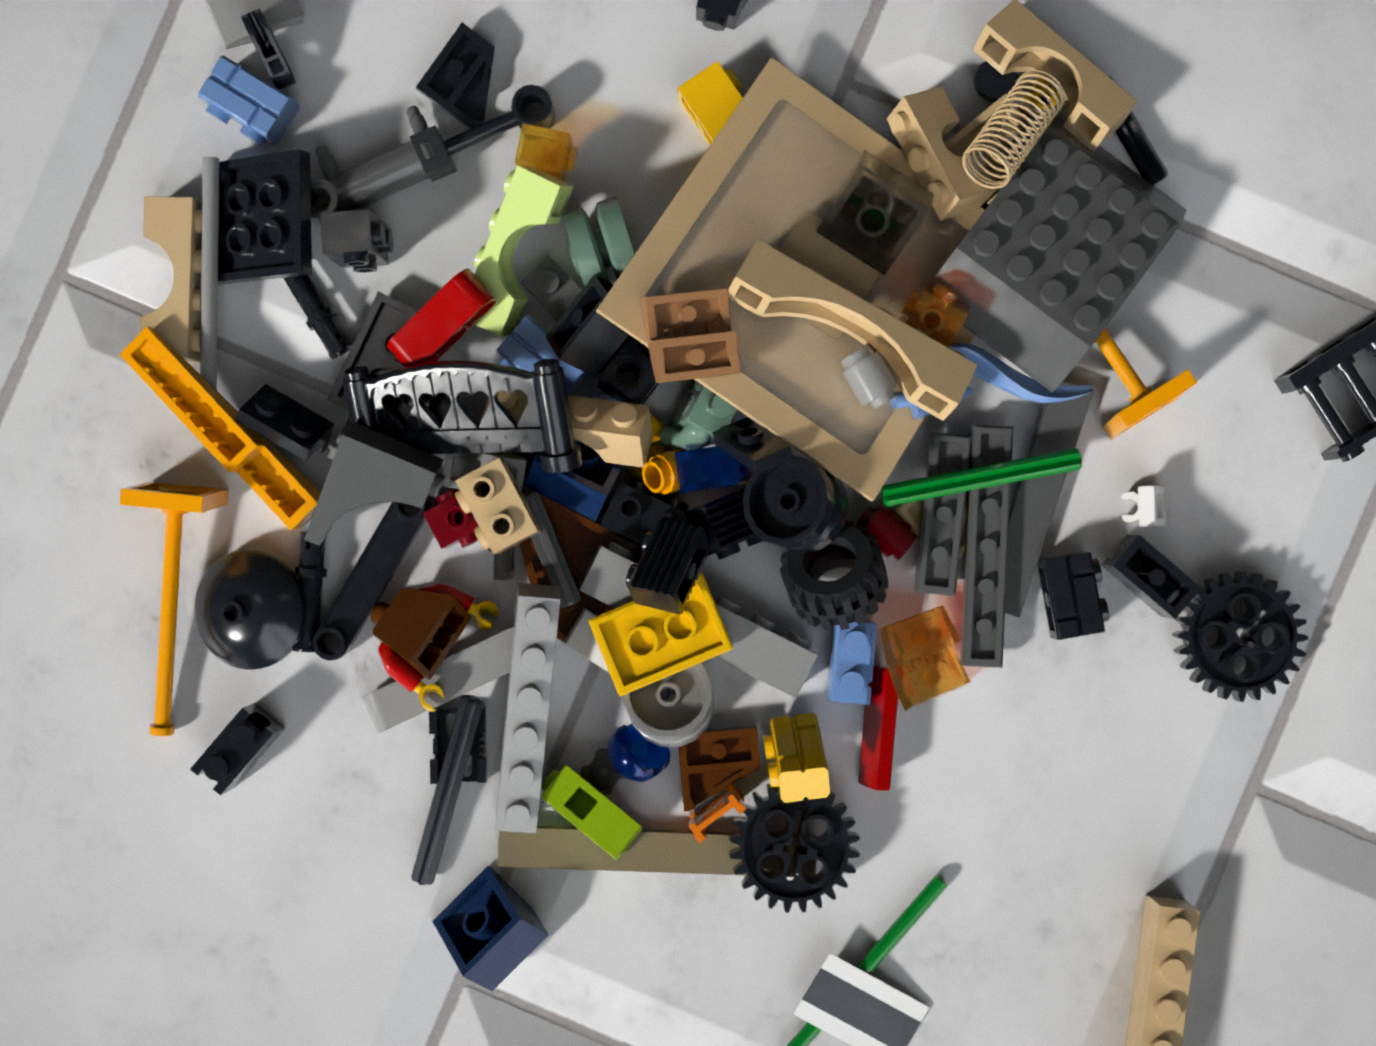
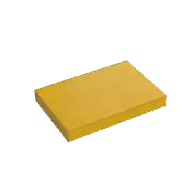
[588,573,734,697]

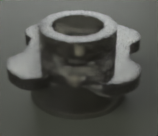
[580,748,628,796]

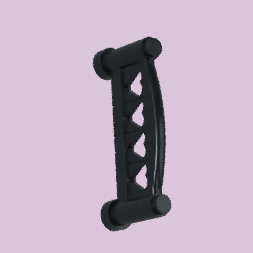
[342,359,583,473]

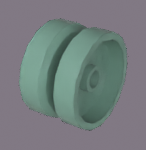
[562,197,635,286]

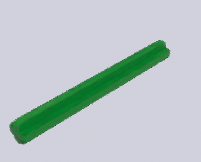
[881,448,1082,507]

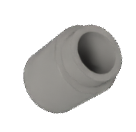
[841,344,899,410]

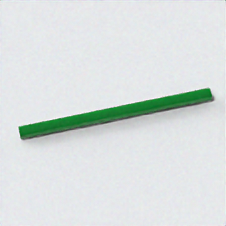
[787,875,948,1046]

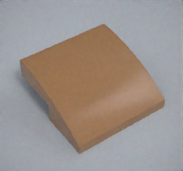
[641,288,740,383]

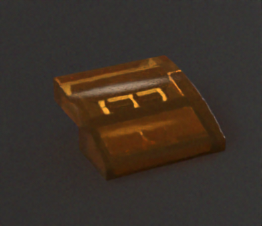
[881,605,971,711]

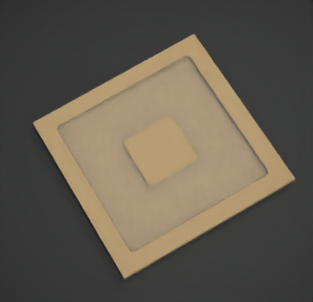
[596,57,985,502]

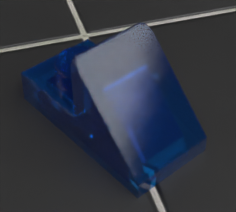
[675,446,750,493]

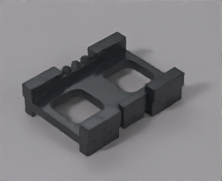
[429,707,488,784]

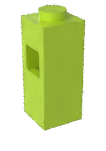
[540,765,642,861]

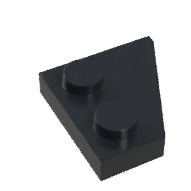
[416,22,495,129]

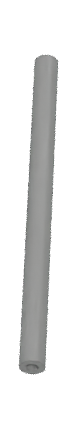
[200,157,219,391]

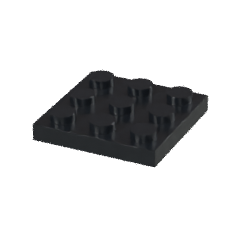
[218,149,312,285]

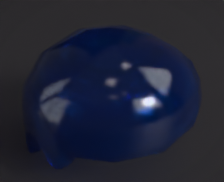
[608,723,670,782]

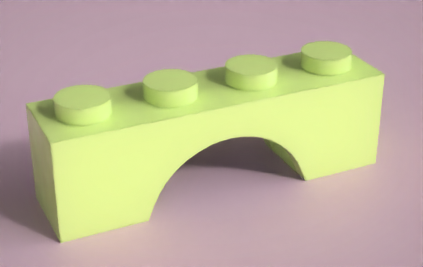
[474,165,574,337]

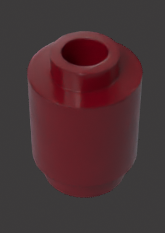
[855,503,917,561]

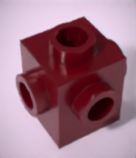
[423,489,479,549]

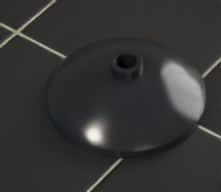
[194,550,306,670]

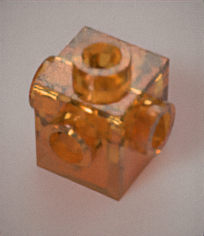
[902,283,970,348]

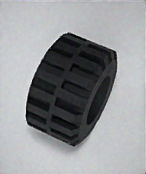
[780,519,889,630]

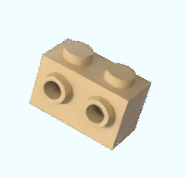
[455,457,542,554]

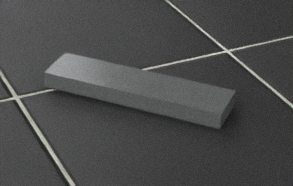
[914,432,972,596]

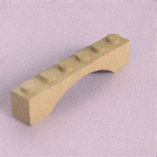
[728,239,978,421]

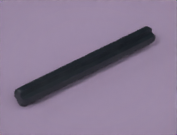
[411,695,484,885]

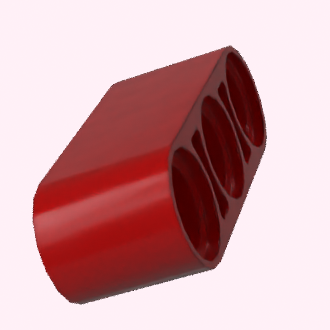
[387,268,496,367]

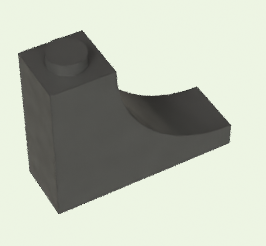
[304,422,446,546]

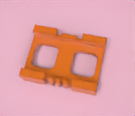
[688,783,746,844]

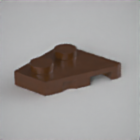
[678,726,760,812]

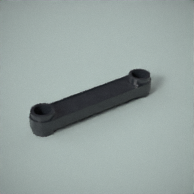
[313,497,432,661]

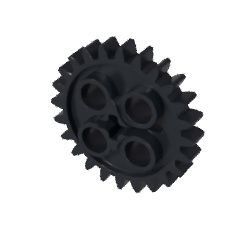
[1172,571,1308,702]
[729,783,860,913]

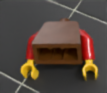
[371,583,498,712]

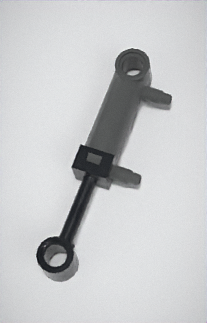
[311,84,555,225]

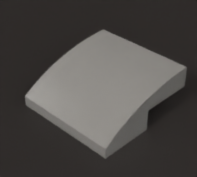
[205,0,304,49]

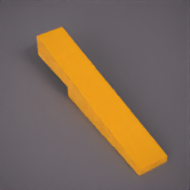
[119,327,321,530]

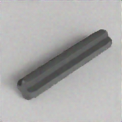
[524,492,581,608]

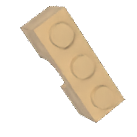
[886,86,997,221]

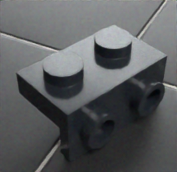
[236,384,334,461]

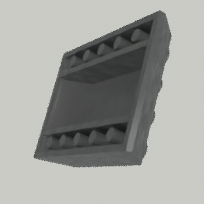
[921,116,1187,392]

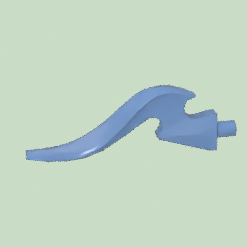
[890,343,1094,420]

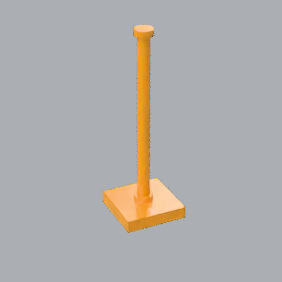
[1095,327,1198,440]
[120,482,229,736]

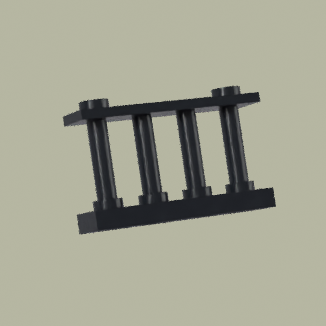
[1274,316,1376,462]

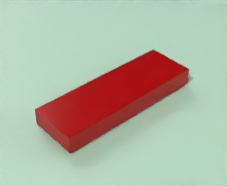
[858,665,900,791]

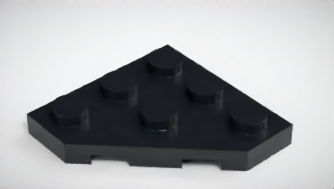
[327,291,451,426]

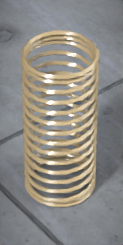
[962,70,1066,189]

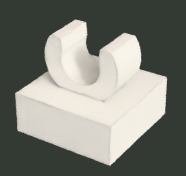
[1121,486,1166,527]

